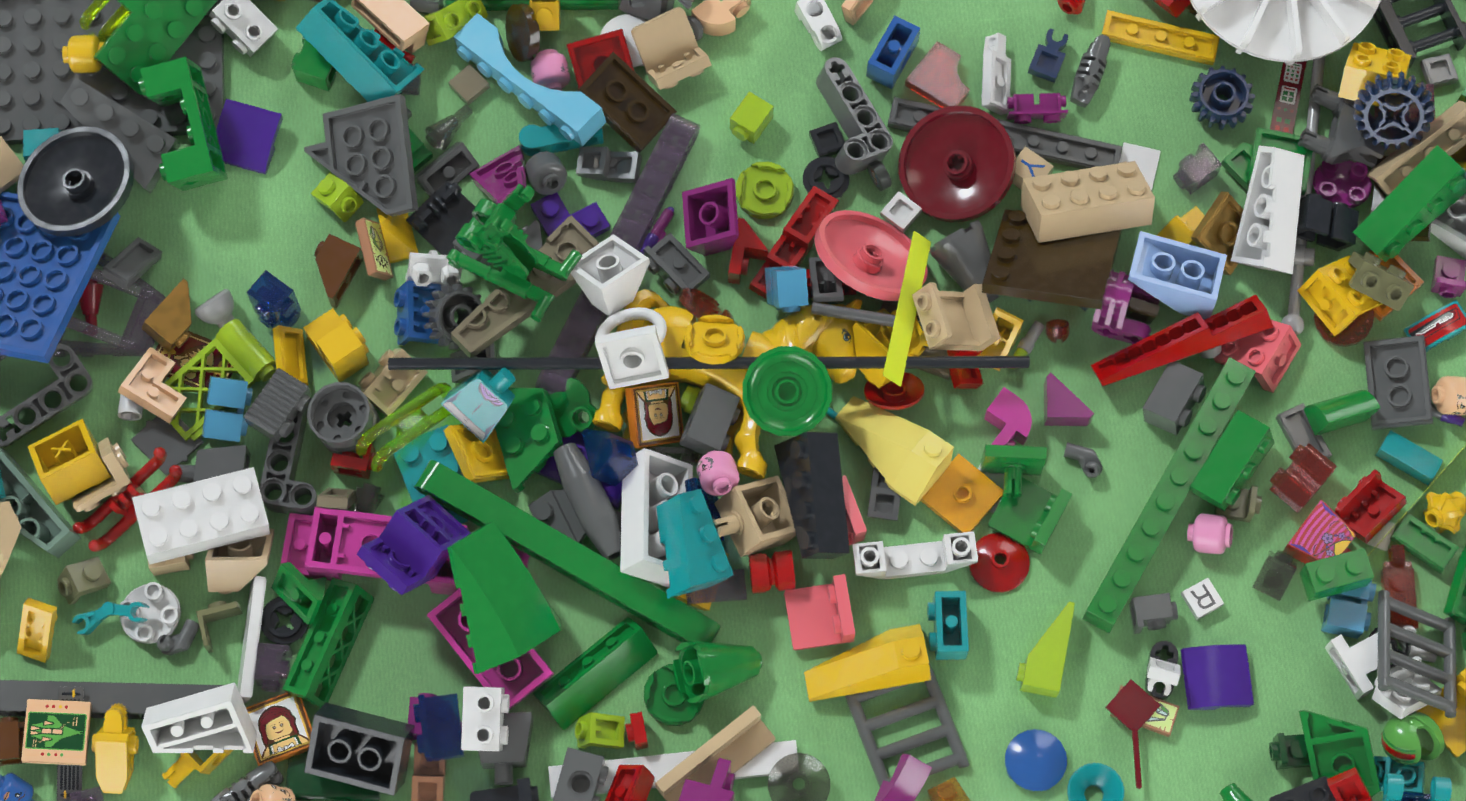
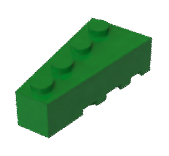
[1353,145,1466,262]

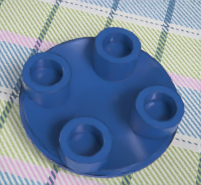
[1005,729,1067,791]

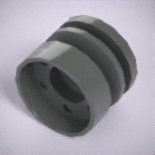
[307,382,381,455]

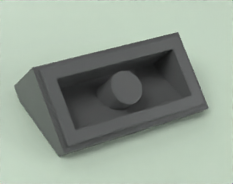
[414,142,480,197]

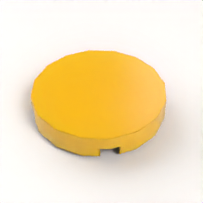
[684,314,745,365]

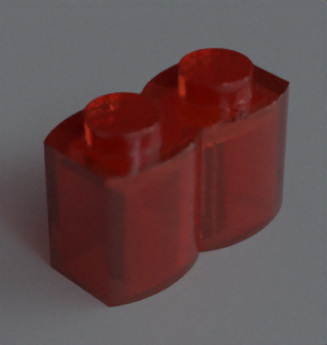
[1269,443,1338,513]

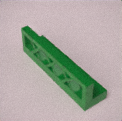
[282,577,375,708]

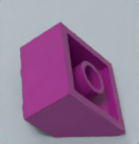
[682,178,739,256]

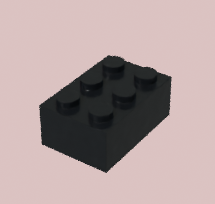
[304,702,415,796]

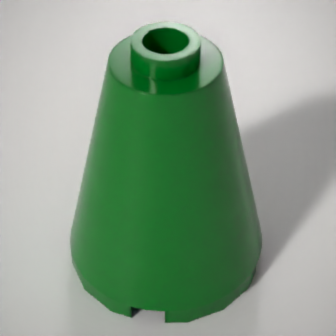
[673,641,763,703]

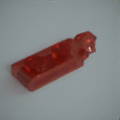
[1381,545,1418,630]

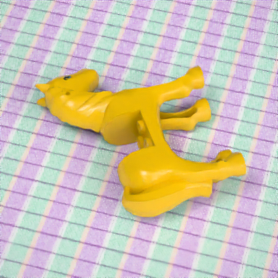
[592,289,862,480]

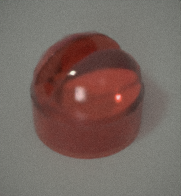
[1045,319,1070,343]

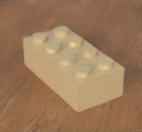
[1020,161,1155,243]

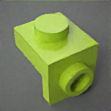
[310,172,364,222]

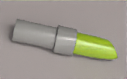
[1008,321,1045,369]

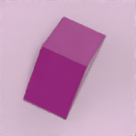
[1044,372,1094,426]

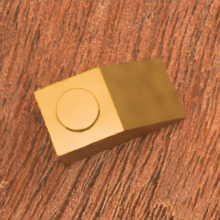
[141,278,192,352]

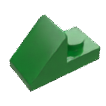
[271,562,327,625]

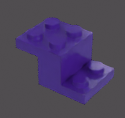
[356,495,471,596]

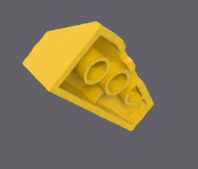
[804,624,931,702]

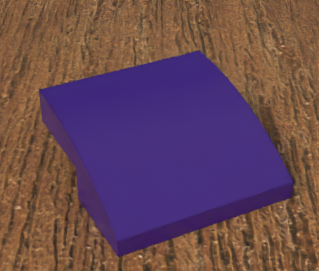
[216,99,283,175]
[1180,644,1254,710]

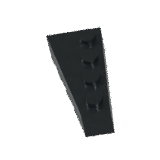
[774,432,850,559]

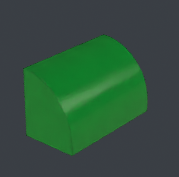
[1303,390,1381,436]

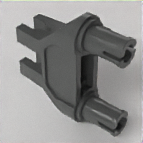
[1298,84,1391,168]

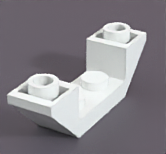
[852,531,978,580]

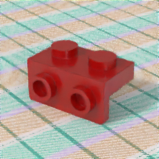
[1335,469,1407,544]

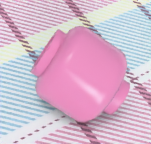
[1187,514,1233,554]

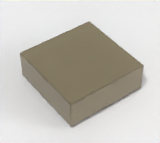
[448,64,490,105]

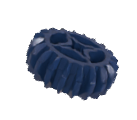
[1353,71,1435,150]

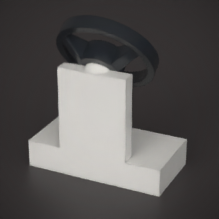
[1325,627,1411,700]

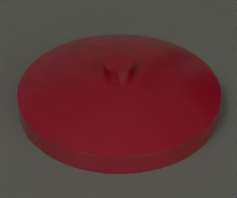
[898,106,1016,222]

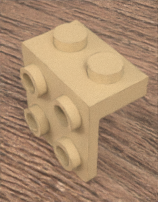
[631,7,711,90]
[72,437,131,512]

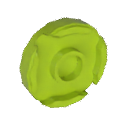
[736,161,794,219]

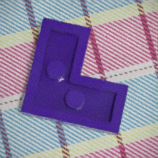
[530,192,611,238]

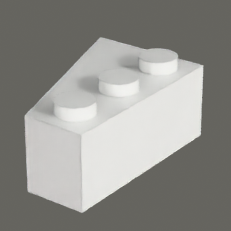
[141,682,257,753]

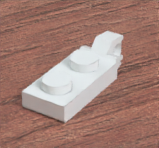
[981,33,1011,115]

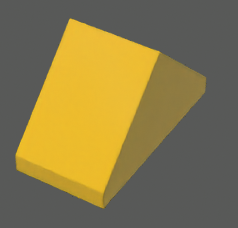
[977,307,1024,371]

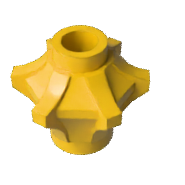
[1423,491,1466,534]

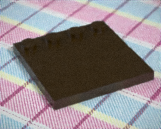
[982,209,1122,310]

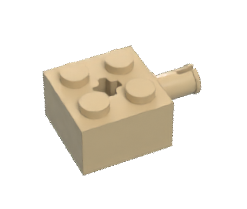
[713,475,796,557]

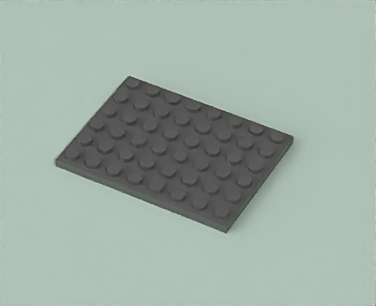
[0,0,224,145]

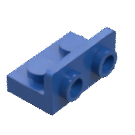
[394,280,441,346]

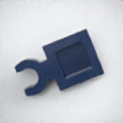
[1028,28,1068,83]

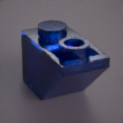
[582,429,638,487]

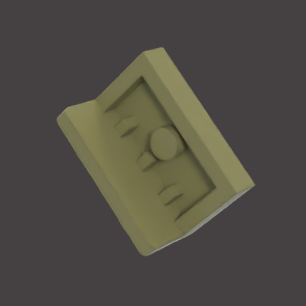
[1348,251,1414,311]

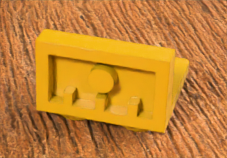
[1297,255,1382,336]
[1416,668,1466,758]

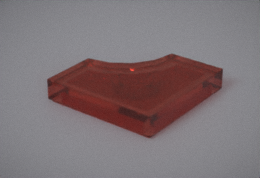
[904,41,970,108]

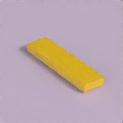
[1101,10,1220,66]

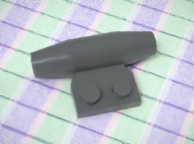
[528,443,621,560]

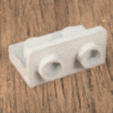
[1372,655,1442,719]

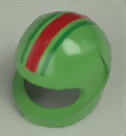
[1381,712,1445,765]

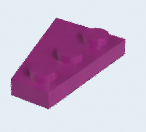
[469,145,527,204]

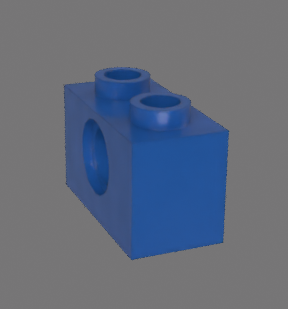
[866,15,920,89]

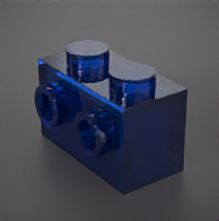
[246,270,301,330]

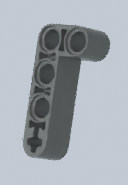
[816,57,893,175]
[0,344,93,448]
[259,409,318,515]

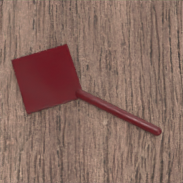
[1105,679,1161,789]

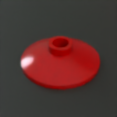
[864,372,924,410]
[969,533,1030,593]

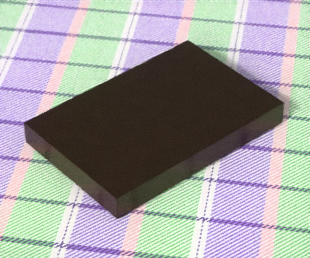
[577,52,677,153]

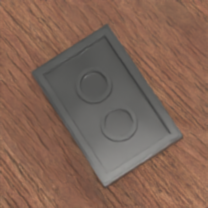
[1363,335,1433,430]

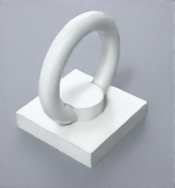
[595,307,669,390]

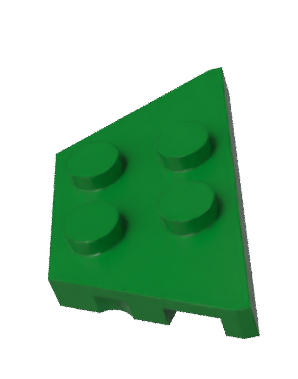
[495,387,563,493]
[1299,710,1381,797]

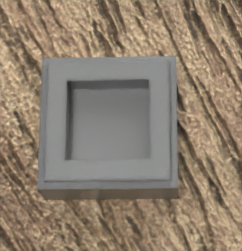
[1420,53,1458,90]

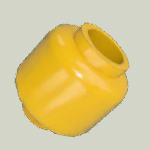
[62,35,105,73]

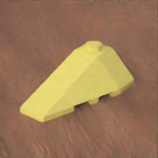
[835,396,954,506]

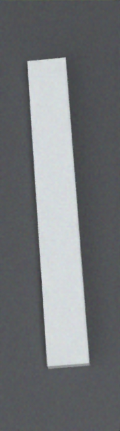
[548,740,799,799]

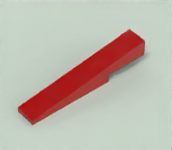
[1090,294,1273,386]

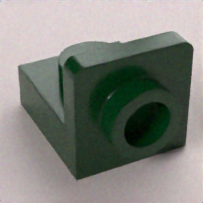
[1269,733,1310,769]

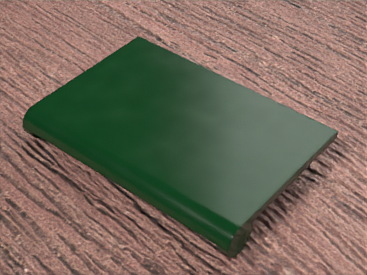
[286,751,380,801]

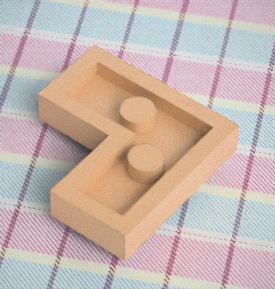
[118,347,187,424]

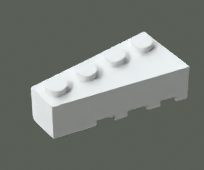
[1231,146,1305,274]

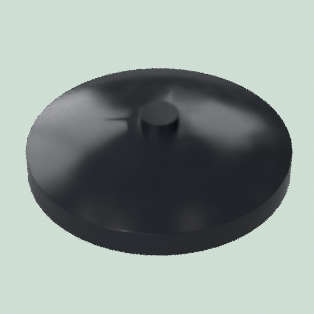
[17,127,134,237]

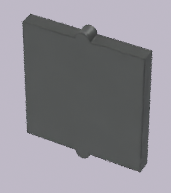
[131,416,204,476]

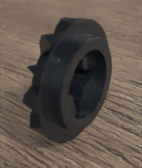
[803,157,850,198]
[261,597,309,645]

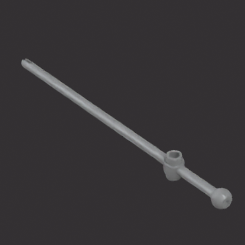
[1281,56,1325,336]

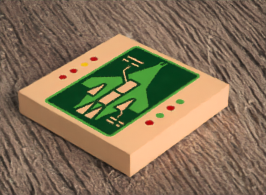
[21,699,92,766]

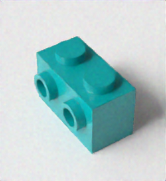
[927,591,969,660]

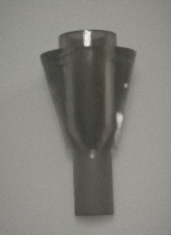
[425,104,473,150]
[354,482,385,514]

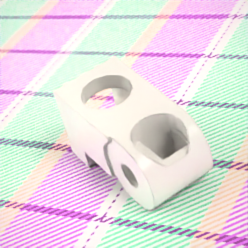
[794,0,842,51]

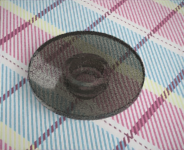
[768,753,830,801]

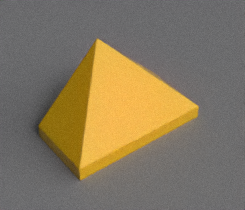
[376,208,418,264]

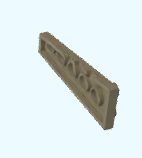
[451,215,599,358]

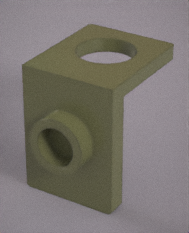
[196,601,243,653]

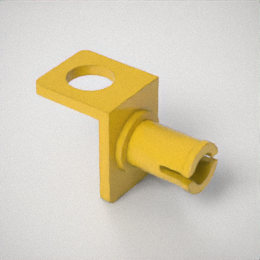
[162,750,233,789]

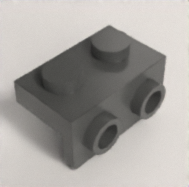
[643,233,710,300]

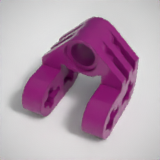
[1091,269,1160,344]

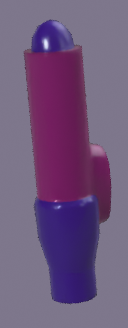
[639,206,674,255]

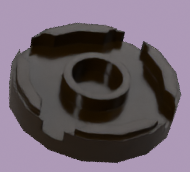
[505,3,540,62]

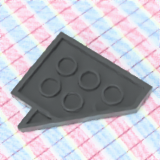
[304,94,418,217]

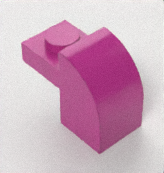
[984,387,1032,446]

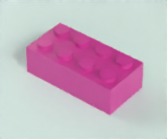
[427,588,554,710]

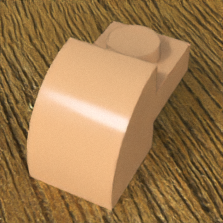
[691,0,751,36]

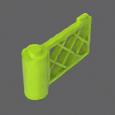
[164,319,276,442]

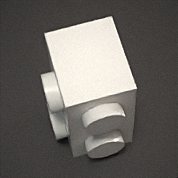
[209,0,278,57]
[461,686,510,751]

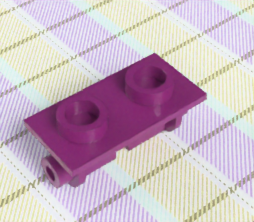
[1006,93,1068,124]

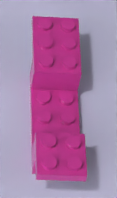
[281,507,530,595]

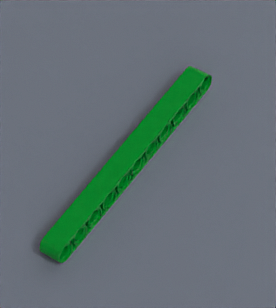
[414,460,721,643]

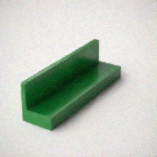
[533,616,658,730]

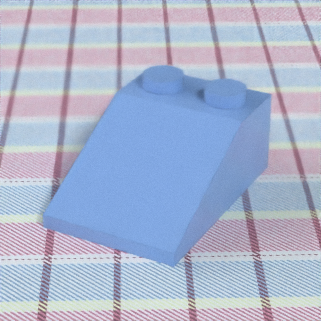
[1128,231,1227,319]

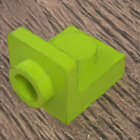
[574,712,625,749]

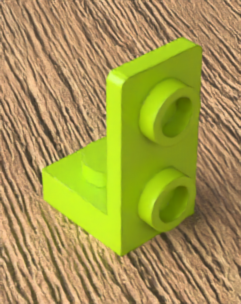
[423,0,488,46]

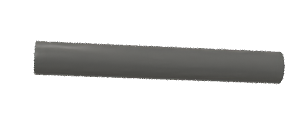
[811,302,895,327]

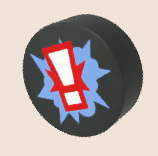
[868,160,892,191]

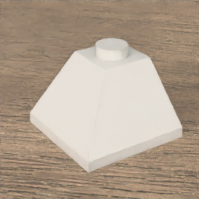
[571,234,650,317]

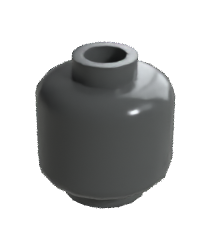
[525,151,567,195]

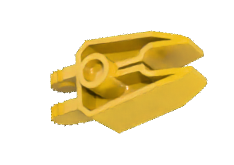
[91,703,139,794]

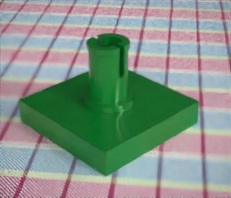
[980,444,1047,498]

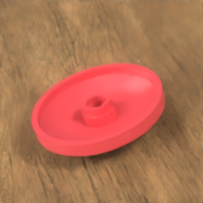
[814,210,928,301]

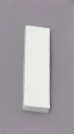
[237,576,267,703]

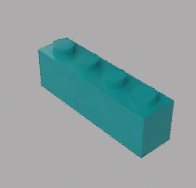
[296,0,425,102]

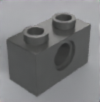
[553,747,609,801]

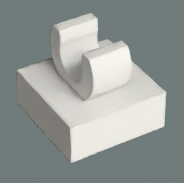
[1147,657,1180,696]

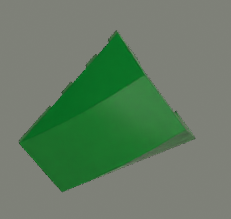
[447,522,561,674]

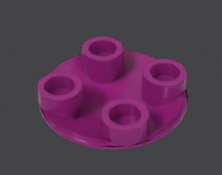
[1313,160,1371,208]

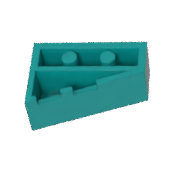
[656,489,734,599]

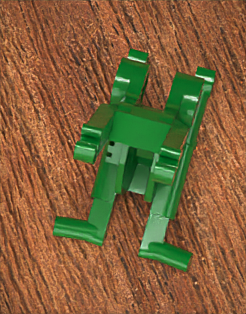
[446,184,583,322]

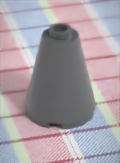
[929,220,999,303]

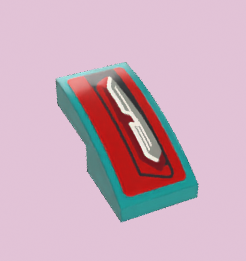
[1403,300,1466,352]

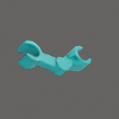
[72,602,149,635]

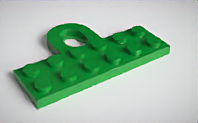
[93,0,217,95]

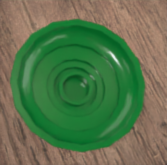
[742,346,832,436]

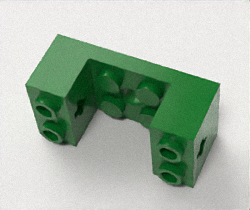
[139,57,228,191]

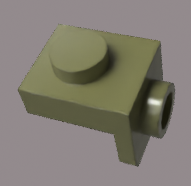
[57,557,111,605]

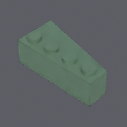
[0,447,81,558]

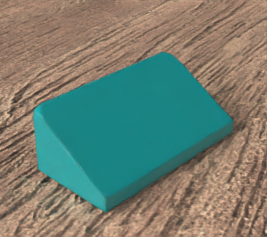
[1376,430,1443,486]

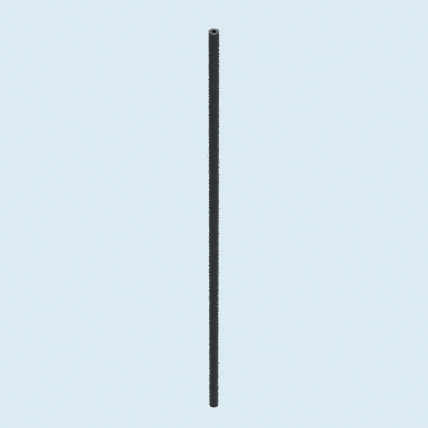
[388,356,1030,370]

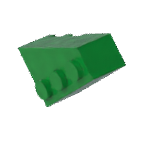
[1190,410,1275,511]

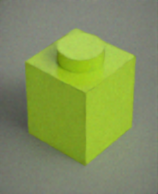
[730,91,774,144]

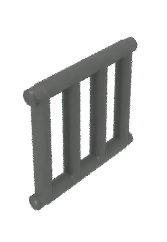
[1377,590,1457,718]
[845,663,970,787]

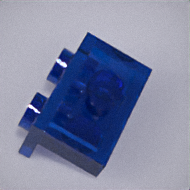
[413,693,465,762]

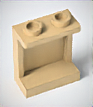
[912,282,1000,351]

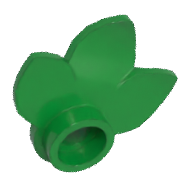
[549,378,597,437]

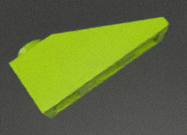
[1016,602,1075,698]

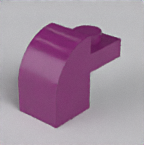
[678,758,735,801]

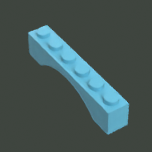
[453,13,606,146]

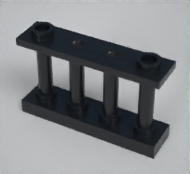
[1373,0,1466,69]

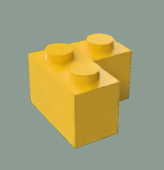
[303,308,369,382]

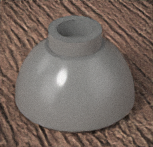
[195,289,235,329]

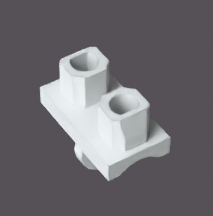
[405,250,462,287]

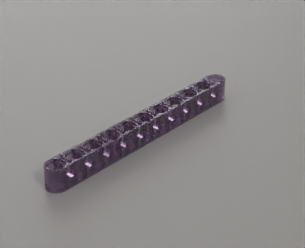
[535,113,700,395]

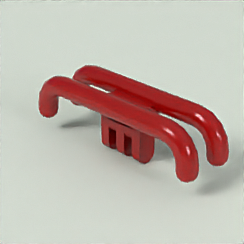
[73,447,183,552]

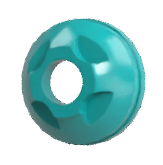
[1067,763,1124,801]

